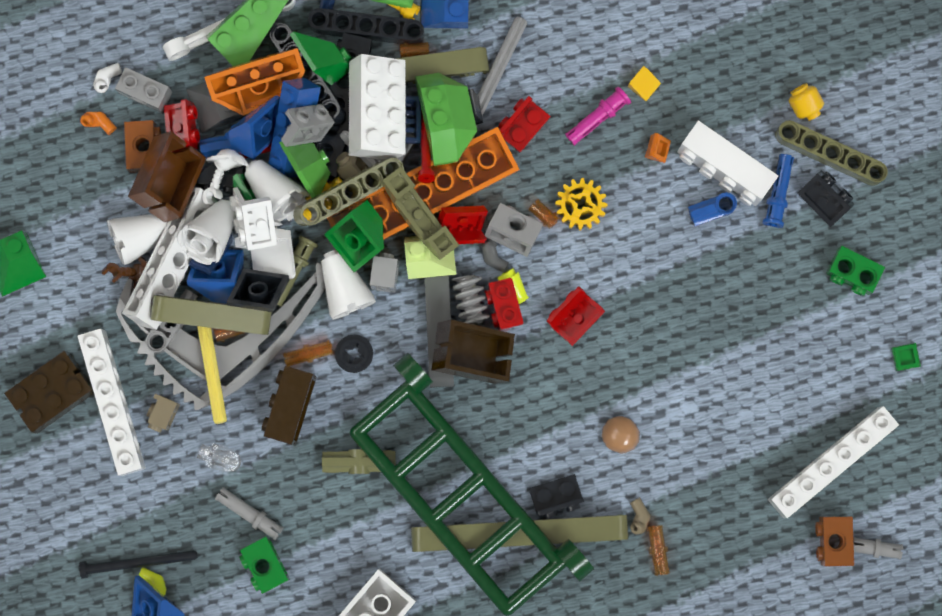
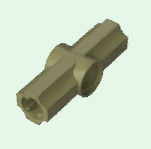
[322,449,396,474]

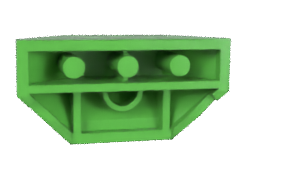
[415,73,477,166]

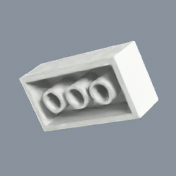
[349,54,406,160]
[677,120,778,206]
[339,568,417,616]

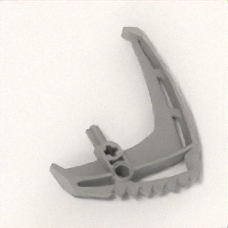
[116,263,325,410]

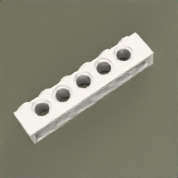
[122,187,218,330]
[78,329,146,476]
[768,406,899,518]

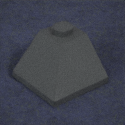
[186,82,246,133]

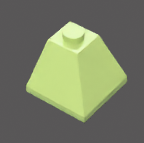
[405,236,456,279]

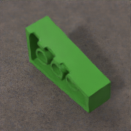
[206,0,288,66]

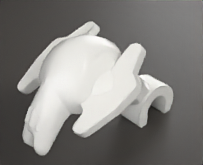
[202,149,248,206]

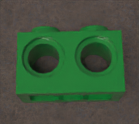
[826,246,885,296]

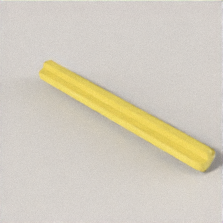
[197,326,227,424]

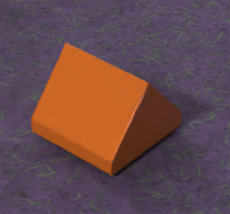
[645,133,671,163]

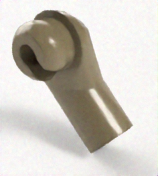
[630,497,650,535]

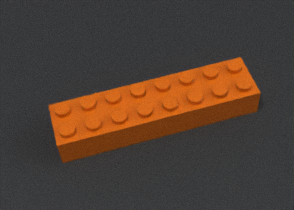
[327,127,520,240]

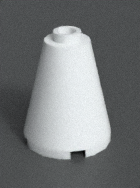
[245,160,309,226]
[177,200,236,265]
[107,214,168,265]
[321,250,376,320]

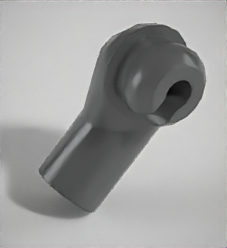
[481,239,509,273]

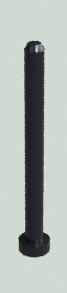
[79,550,198,579]

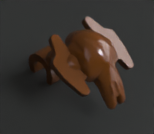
[102,257,148,289]

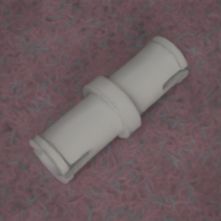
[853,537,903,560]

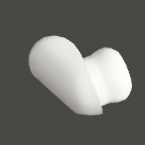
[93,63,123,93]

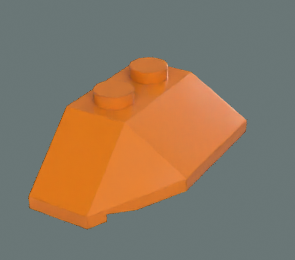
[204,48,305,115]

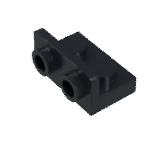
[797,170,854,227]
[529,474,584,519]

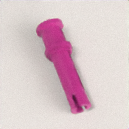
[565,87,631,146]

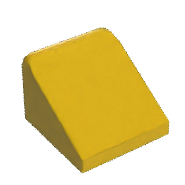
[628,66,661,101]

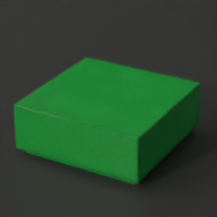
[891,343,921,371]

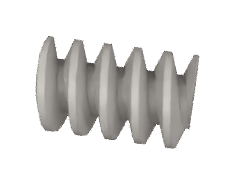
[451,275,489,325]

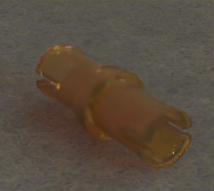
[283,340,334,367]
[647,525,670,576]

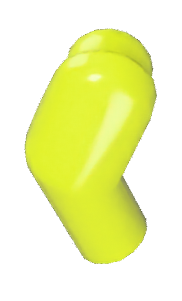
[139,567,167,596]

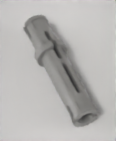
[215,487,284,540]

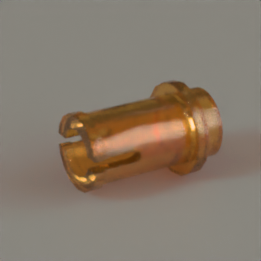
[399,42,429,58]
[528,199,559,229]
[213,328,245,343]

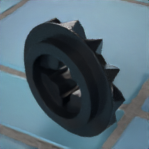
[335,334,373,373]

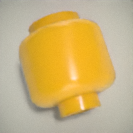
[788,83,824,121]

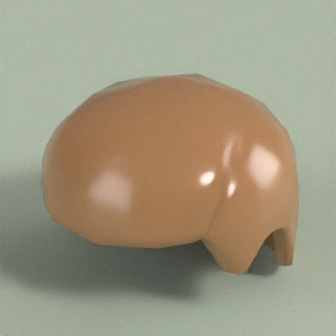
[602,416,640,454]

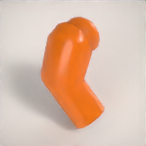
[80,111,117,135]

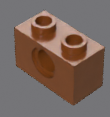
[124,120,161,173]
[815,516,854,566]

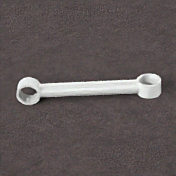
[163,0,296,61]

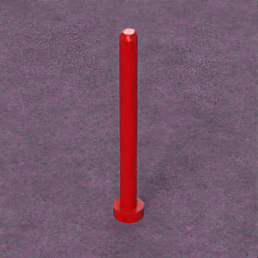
[418,110,435,183]

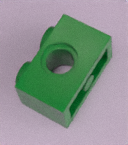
[239,536,290,594]

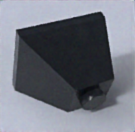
[227,268,289,312]

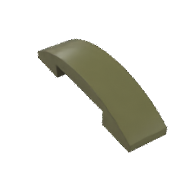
[381,167,459,260]

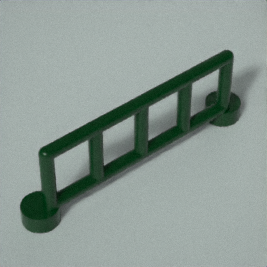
[350,353,594,616]

